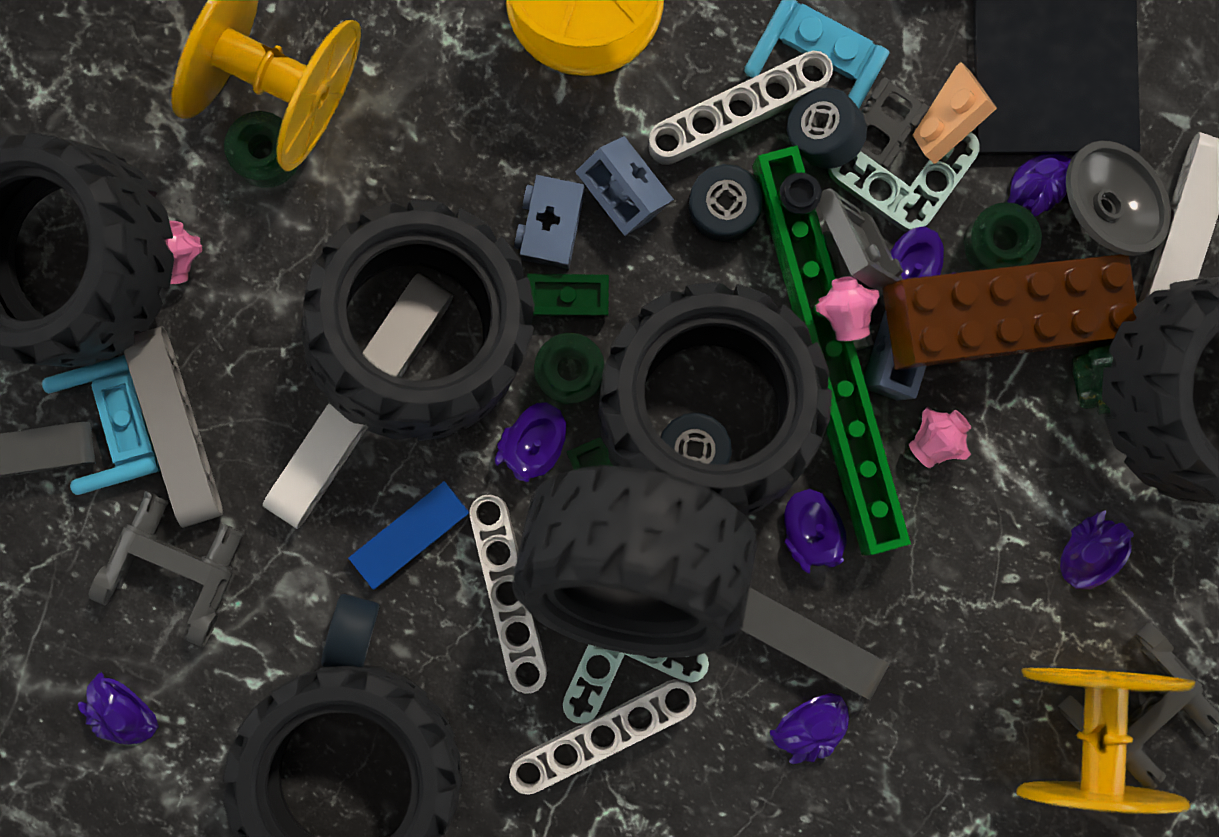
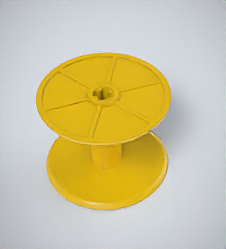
[172,0,361,171]
[506,0,664,76]
[1016,668,1195,813]

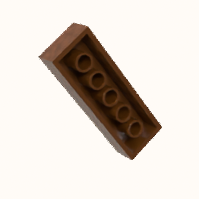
[882,254,1137,370]

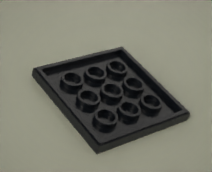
[973,0,1141,155]

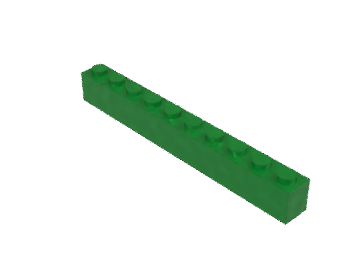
[752,145,911,556]

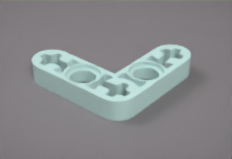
[828,132,980,232]
[563,644,709,724]

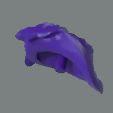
[1007,154,1071,218]
[890,226,944,279]
[495,402,566,483]
[784,489,847,574]
[1060,510,1134,589]
[78,672,159,745]
[769,693,849,764]

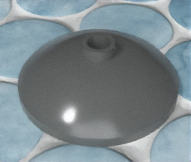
[1066,141,1171,256]

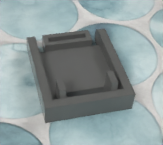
[818,189,903,294]

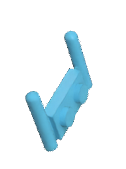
[744,0,890,108]
[42,355,160,495]

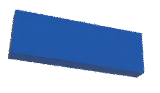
[348,481,470,590]

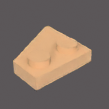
[913,62,997,164]

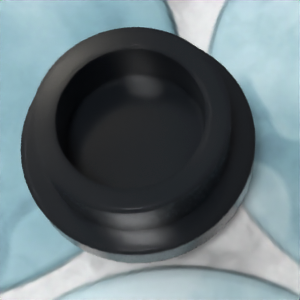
[779,173,822,215]

